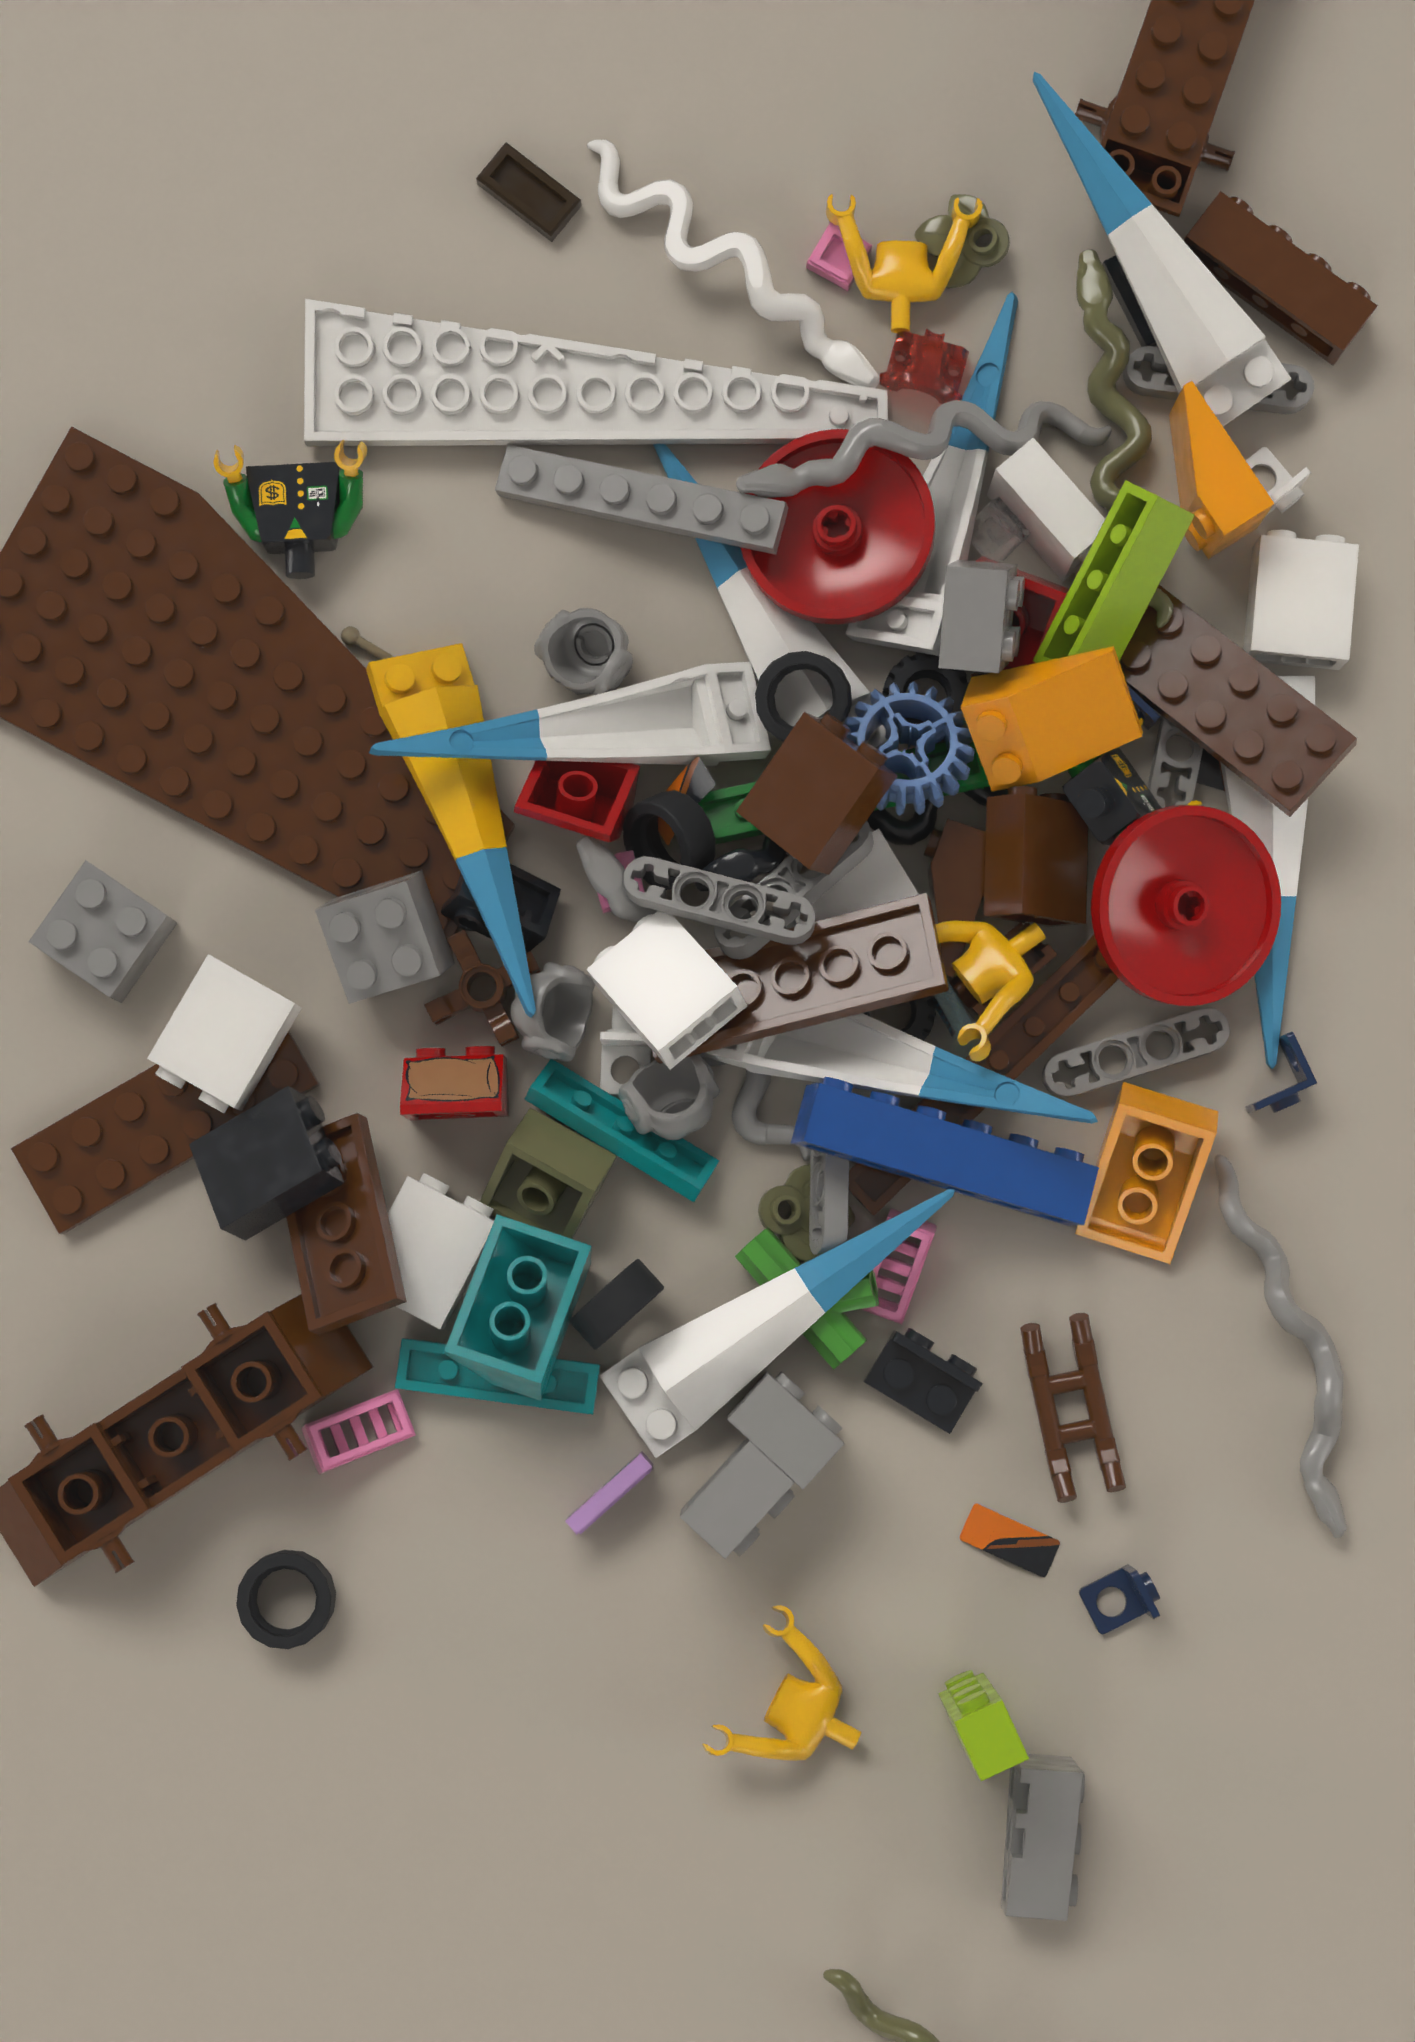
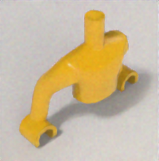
[826,194,983,334]
[936,920,1046,1062]
[702,1605,861,1761]

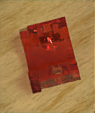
[879,329,969,404]

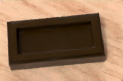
[476,142,582,242]

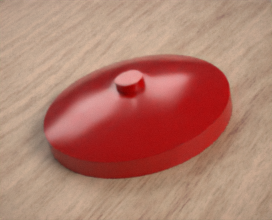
[741,429,936,624]
[1091,805,1281,1006]

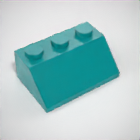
[444,1214,592,1401]

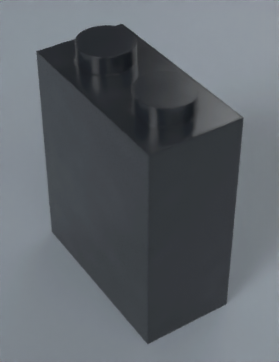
[189,1086,345,1241]

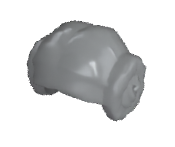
[534,608,633,695]
[510,962,595,1062]
[619,1054,720,1140]

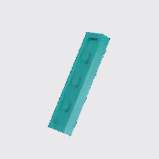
[524,1059,720,1202]
[395,1338,601,1415]

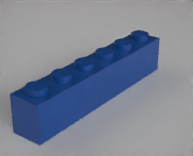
[791,1077,1099,1226]

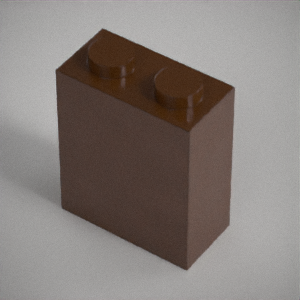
[736,712,897,875]
[984,786,1088,927]

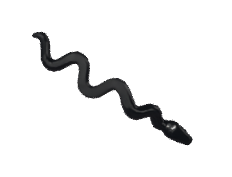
[694,785,1023,892]

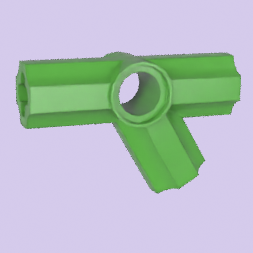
[735,1227,879,1370]

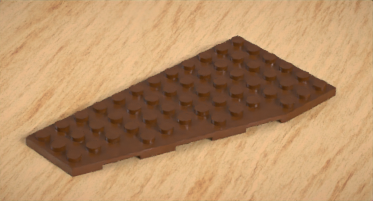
[0,426,515,948]

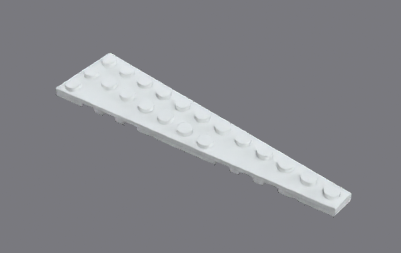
[304,299,888,446]

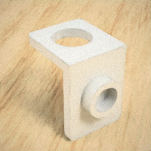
[1246,447,1311,516]

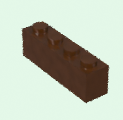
[1184,191,1378,366]

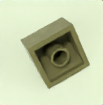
[480,1108,617,1239]

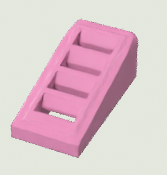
[861,1209,937,1324]
[302,1389,416,1474]

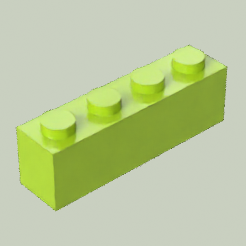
[1033,480,1195,663]
[938,1670,1029,1781]

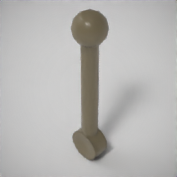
[341,626,394,660]

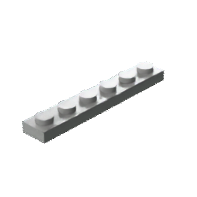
[495,444,789,555]

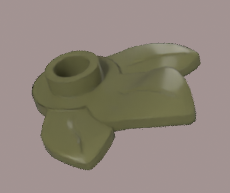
[914,194,1010,288]
[758,1164,855,1262]

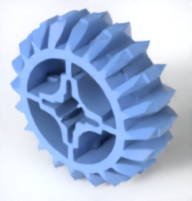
[844,681,974,816]

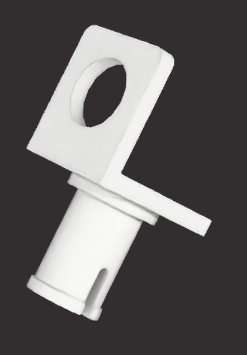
[600,1006,651,1095]

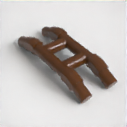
[1020,1313,1126,1503]

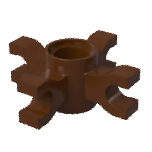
[424,930,541,1047]

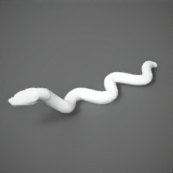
[587,140,880,388]

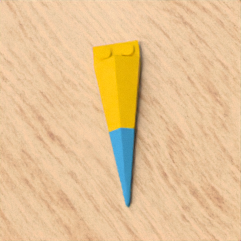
[366,643,536,1018]

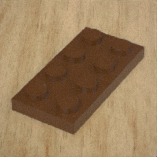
[286,1113,407,1335]

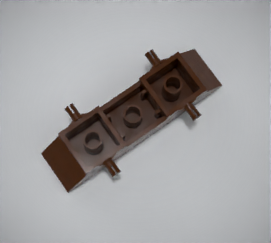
[1075,0,1255,217]
[0,1294,374,1587]

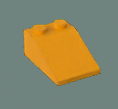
[1169,381,1274,559]
[961,646,1143,791]
[1075,1082,1218,1264]

